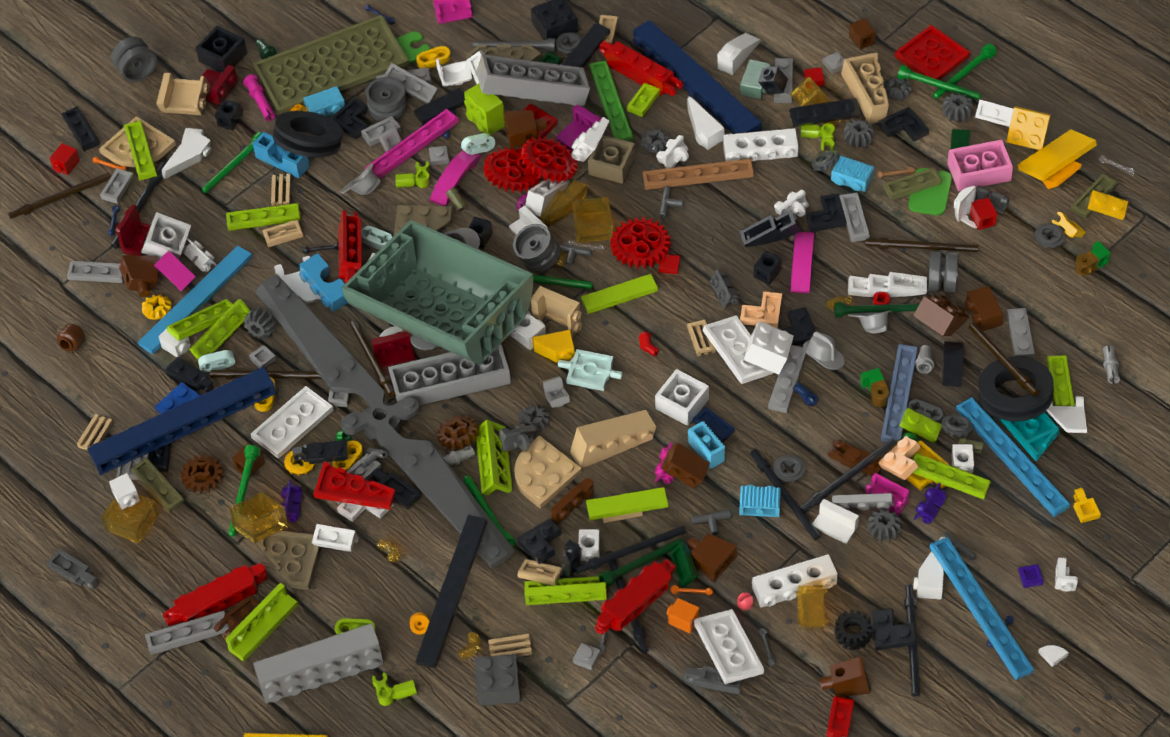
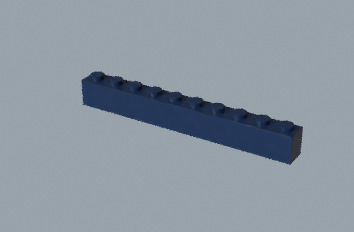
[633,20,761,134]
[87,367,276,475]

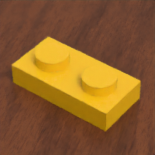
[1087,190,1128,220]

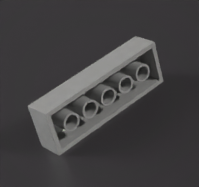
[476,54,590,106]
[388,344,511,406]
[253,623,383,703]

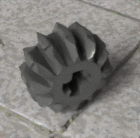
[942,93,973,123]
[843,118,874,149]
[244,307,277,340]
[867,508,901,543]

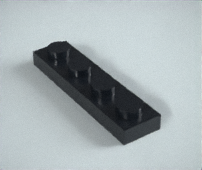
[789,98,861,127]

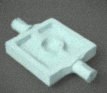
[558,349,623,391]

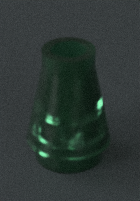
[256,39,276,60]

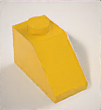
[532,330,575,363]

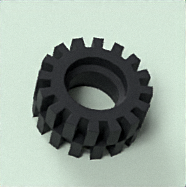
[835,610,872,650]

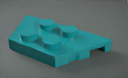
[999,412,1059,461]

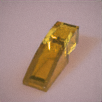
[541,180,587,227]

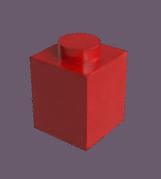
[50,143,80,175]
[970,198,997,230]

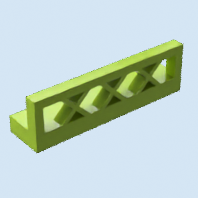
[476,420,512,496]
[524,576,607,605]
[226,583,298,662]

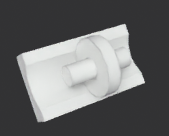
[656,135,689,169]
[774,190,809,217]

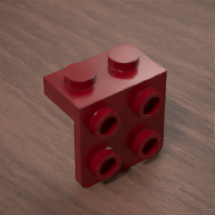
[198,65,237,105]
[116,204,151,256]
[371,331,416,378]

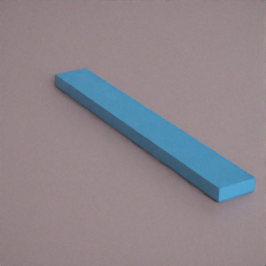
[138,246,252,354]
[956,397,1070,517]
[929,537,1034,680]

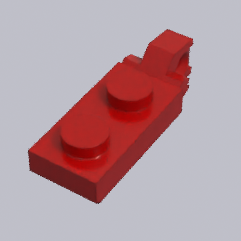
[827,696,854,737]

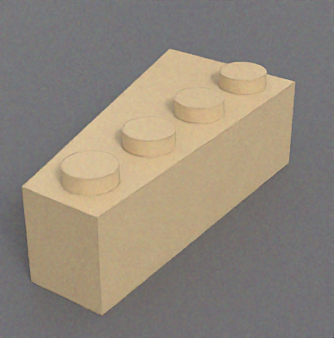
[841,53,889,124]
[570,410,656,469]

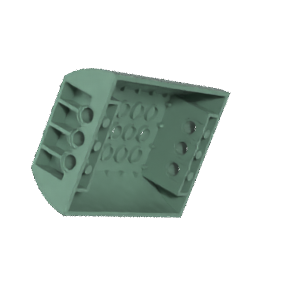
[342,220,533,365]

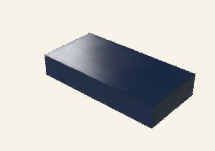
[693,407,735,443]

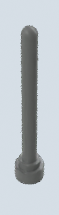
[472,38,556,52]

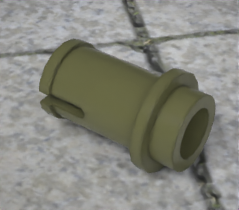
[445,186,467,211]
[958,436,983,455]

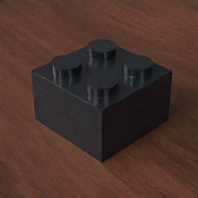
[530,0,578,40]
[195,26,247,73]

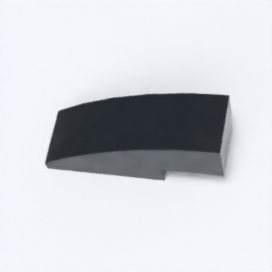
[740,210,802,247]
[942,341,963,387]

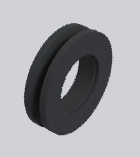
[273,111,343,157]
[978,357,1053,421]

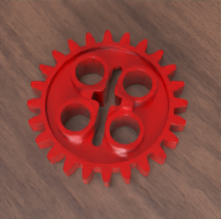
[520,136,578,183]
[483,147,542,193]
[610,217,670,269]

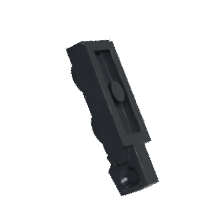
[165,357,214,393]
[293,440,348,464]
[371,468,421,510]
[561,539,582,579]

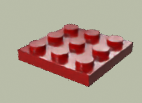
[894,25,970,80]

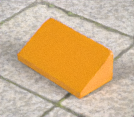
[1043,161,1082,189]

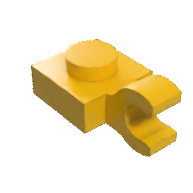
[1052,212,1086,238]
[1073,488,1101,523]

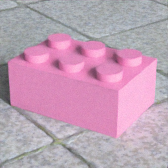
[948,140,1013,191]

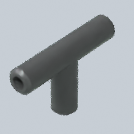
[659,186,684,218]
[558,243,592,266]
[361,447,388,467]
[691,510,731,535]
[942,532,977,560]

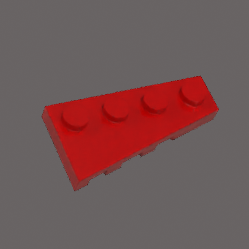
[313,461,396,510]

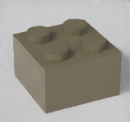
[588,135,635,184]

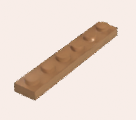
[642,158,753,190]

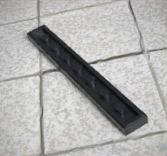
[415,515,488,669]

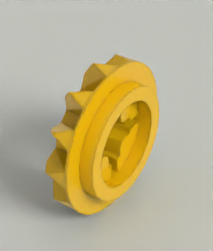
[142,293,172,320]
[284,450,315,477]

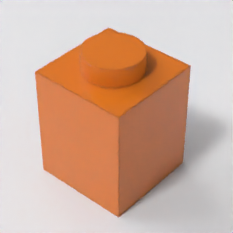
[667,598,700,633]

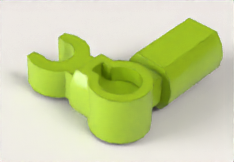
[801,123,835,151]
[395,161,430,188]
[372,673,417,706]

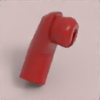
[639,331,659,357]

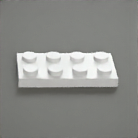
[703,316,774,384]
[251,386,334,459]
[694,609,764,684]

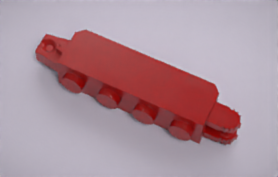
[599,41,684,96]
[338,210,362,284]
[595,559,676,634]
[163,563,267,627]

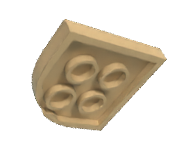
[99,116,176,167]
[514,435,582,509]

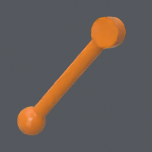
[92,157,127,171]
[671,585,713,595]

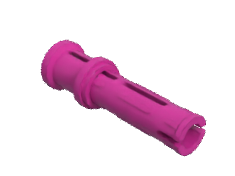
[243,74,276,121]

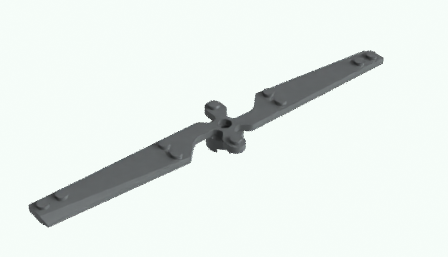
[256,274,515,569]

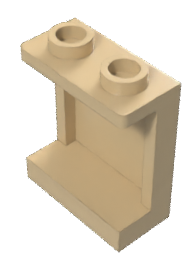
[156,73,210,115]
[531,286,582,338]

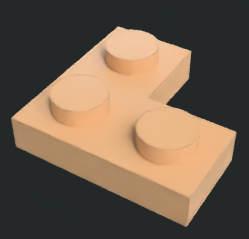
[740,292,782,328]
[878,436,921,480]

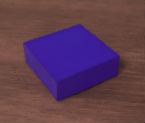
[1018,564,1044,588]

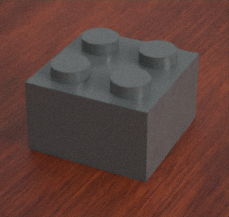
[475,654,520,706]

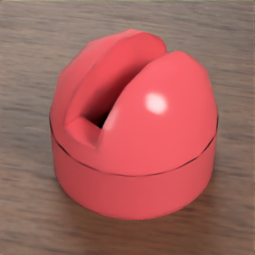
[737,592,753,610]

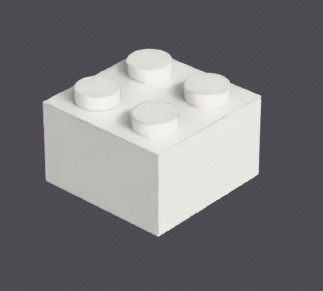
[141,212,191,260]
[744,321,794,375]
[655,369,709,426]

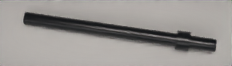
[111,163,165,249]
[800,438,897,513]
[750,449,821,541]
[575,526,686,574]
[605,551,649,653]
[904,584,920,697]

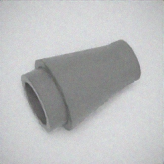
[915,345,934,374]

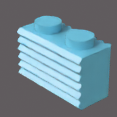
[304,86,345,117]
[831,156,874,192]
[688,421,725,469]
[739,485,781,517]

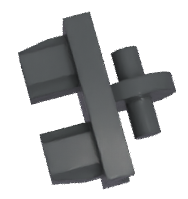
[499,424,536,451]

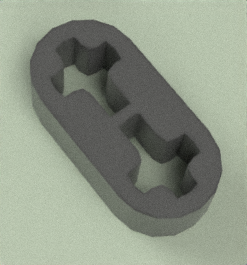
[907,399,943,423]

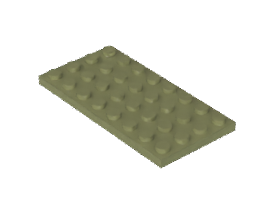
[252,15,409,115]

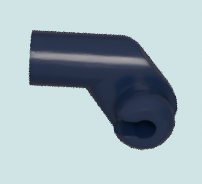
[793,382,818,406]

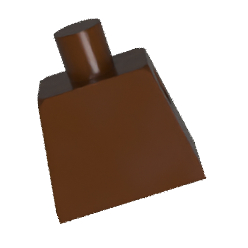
[503,110,547,149]
[119,255,158,297]
[687,534,737,583]
[819,657,870,697]

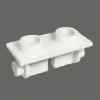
[183,238,217,272]

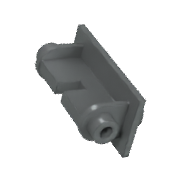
[975,186,1010,214]
[710,268,739,309]

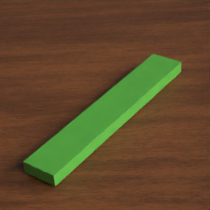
[589,60,634,142]

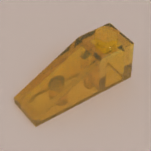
[790,77,841,126]

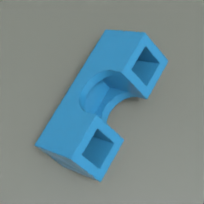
[253,132,310,178]
[299,253,348,312]

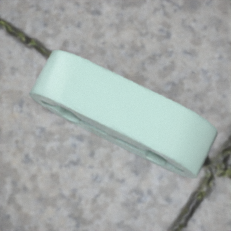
[461,133,495,155]
[361,226,392,250]
[198,350,235,373]

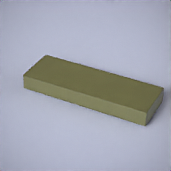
[883,167,942,201]
[1070,173,1118,220]
[131,457,184,513]

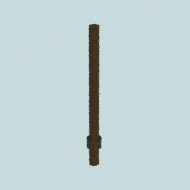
[7,172,111,219]
[865,237,978,252]
[350,320,395,397]
[969,323,1039,397]
[210,368,322,380]

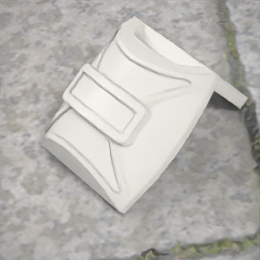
[436,58,472,86]
[954,186,977,228]

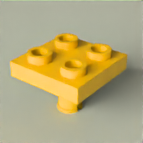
[1006,106,1051,150]

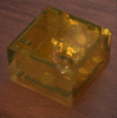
[572,197,613,243]
[229,492,288,543]
[101,494,160,544]
[796,585,829,631]

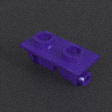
[278,480,302,523]
[914,483,947,524]

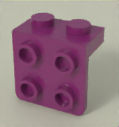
[556,104,606,151]

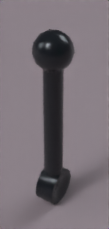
[303,243,338,254]

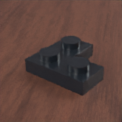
[331,97,368,140]
[878,107,929,142]
[806,193,847,232]
[779,307,816,346]
[517,519,562,564]
[872,608,917,651]

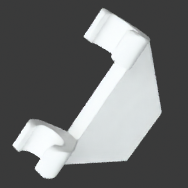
[274,256,321,304]
[1046,396,1087,433]

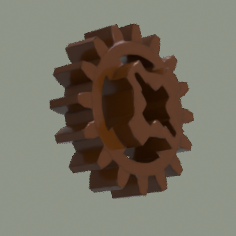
[437,415,479,450]
[180,454,224,494]

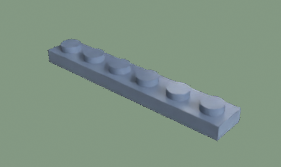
[881,344,918,443]

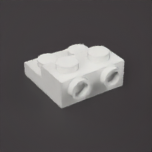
[571,117,609,162]

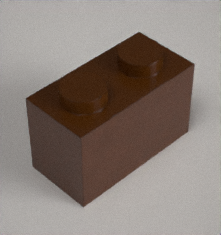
[965,286,1003,331]
[661,443,710,488]

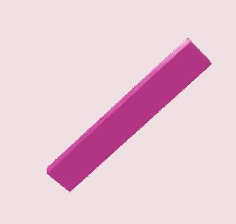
[364,109,459,179]

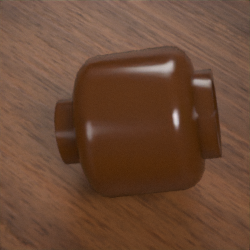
[57,324,85,352]

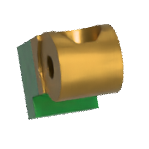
[1075,241,1111,276]
[860,368,889,407]

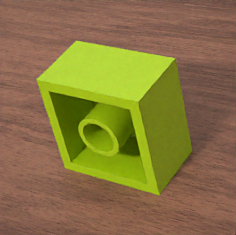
[464,84,505,135]

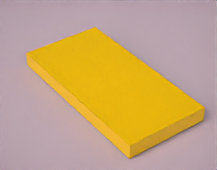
[1017,129,1097,181]

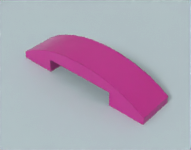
[430,150,482,206]
[791,231,814,293]

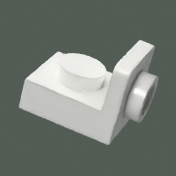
[1055,558,1078,591]

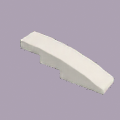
[848,272,927,297]

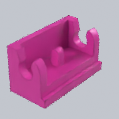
[433,0,472,24]
[154,251,196,291]
[865,473,910,517]

